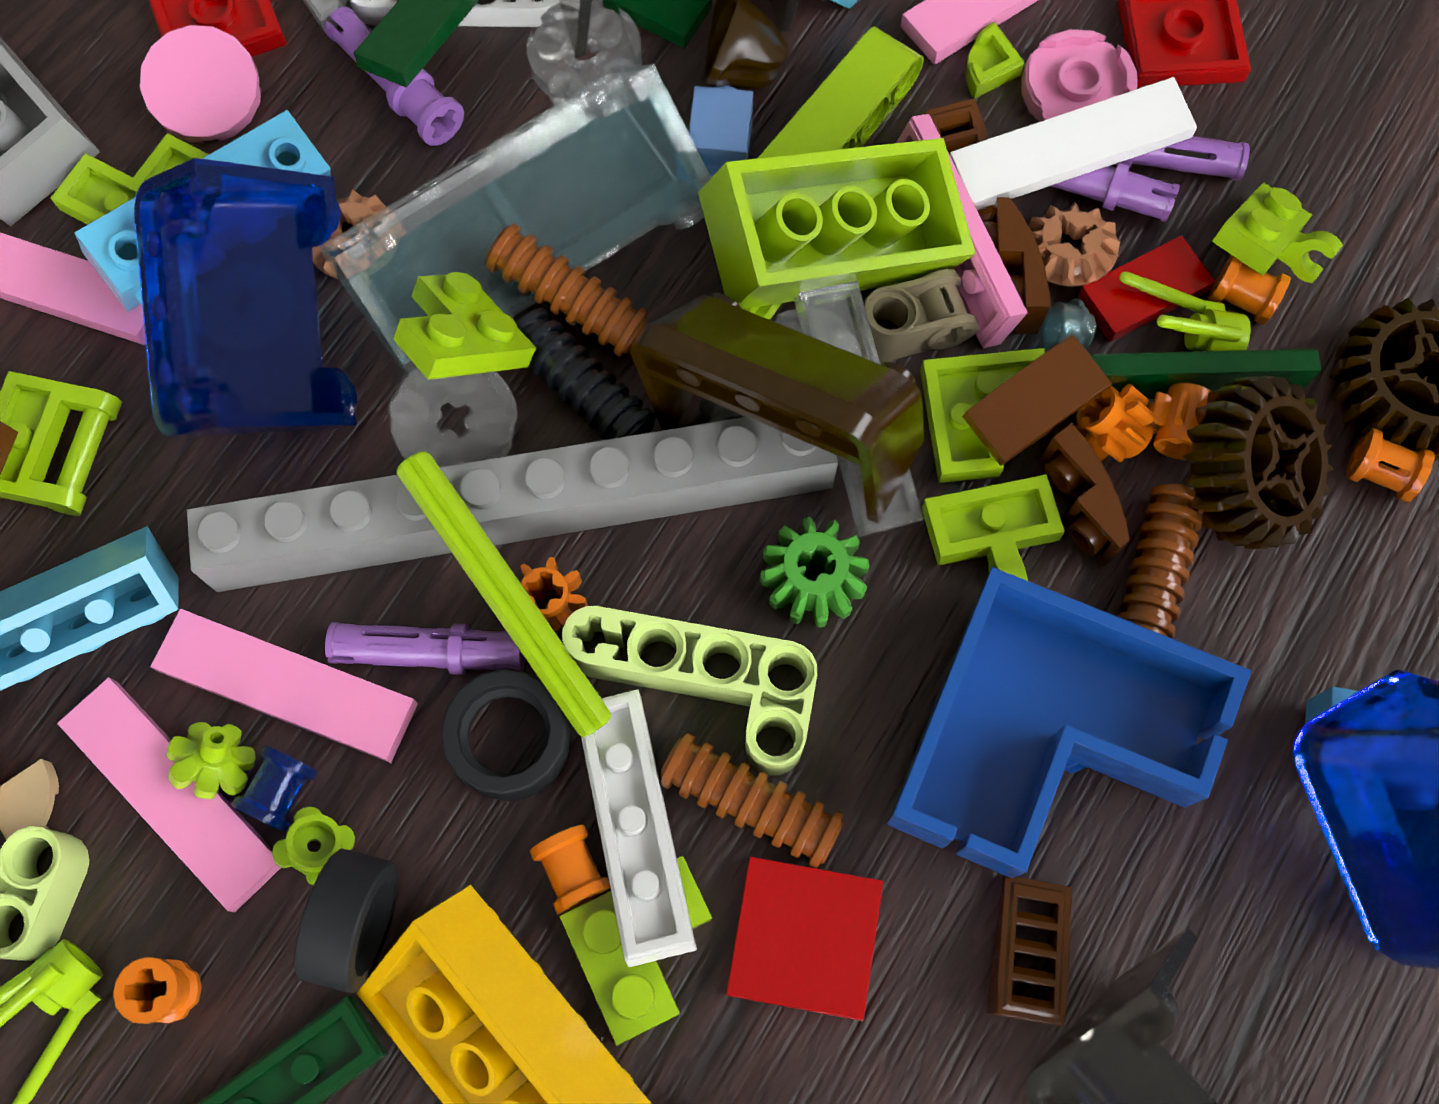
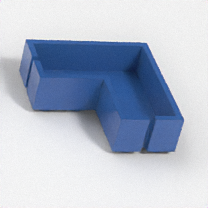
[886,567,1252,879]

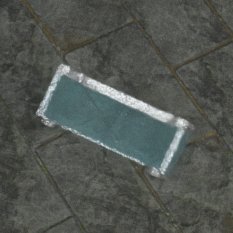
[318,64,711,388]

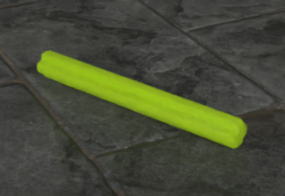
[396,451,611,737]

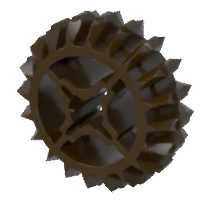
[1329,298,1439,461]
[1183,376,1334,549]

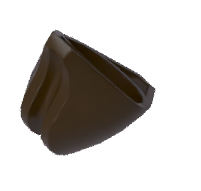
[703,0,789,88]

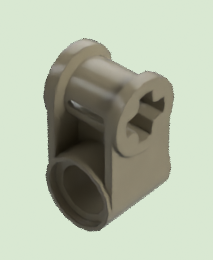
[856,269,979,362]

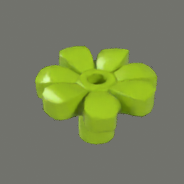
[166,722,256,799]

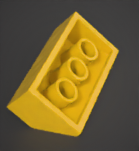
[356,885,651,1104]

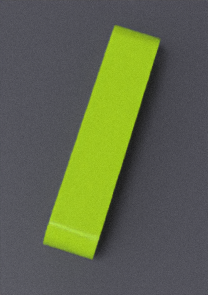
[758,26,924,158]

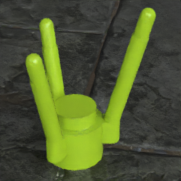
[1119,271,1251,352]
[0,939,103,1104]

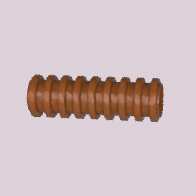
[486,223,649,357]
[1117,483,1204,639]
[660,733,844,868]

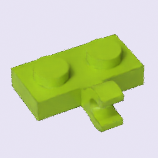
[1212,182,1343,283]
[922,474,1065,581]

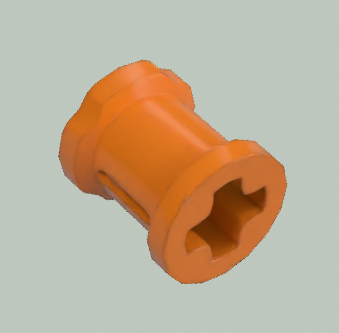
[1208,255,1291,326]
[1345,428,1435,503]
[529,825,611,914]
[113,957,202,1024]

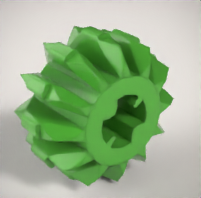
[760,516,870,628]

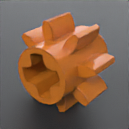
[1148,383,1212,460]
[1075,384,1157,463]
[520,557,588,630]

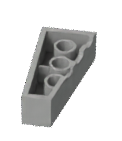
[0,37,100,226]

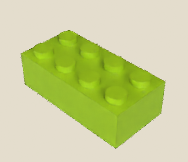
[698,138,976,309]

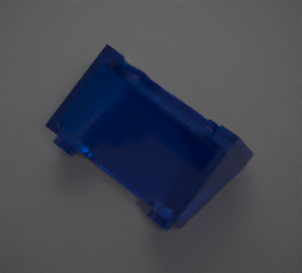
[134,158,357,437]
[1293,669,1439,970]

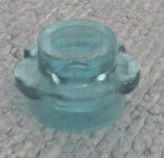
[1043,299,1096,350]

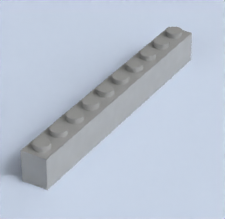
[187,417,838,592]

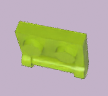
[0,371,122,516]

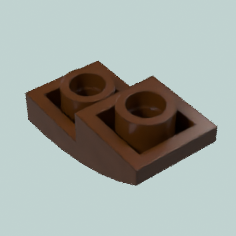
[983,197,1051,334]
[962,334,1112,466]
[1040,423,1130,566]

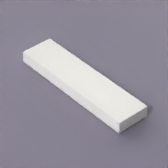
[950,77,1197,210]
[581,689,697,967]

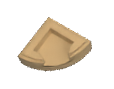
[0,759,59,840]

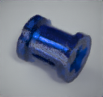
[231,745,319,832]

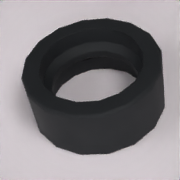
[440,669,572,801]
[294,848,399,993]

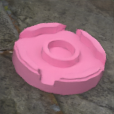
[140,25,261,143]
[1021,29,1137,122]

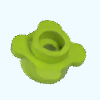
[272,807,355,886]

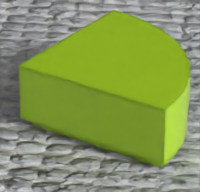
[965,22,1025,99]

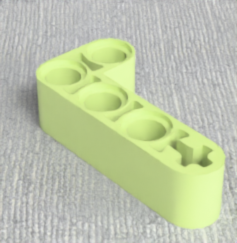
[562,606,817,775]
[0,826,90,961]

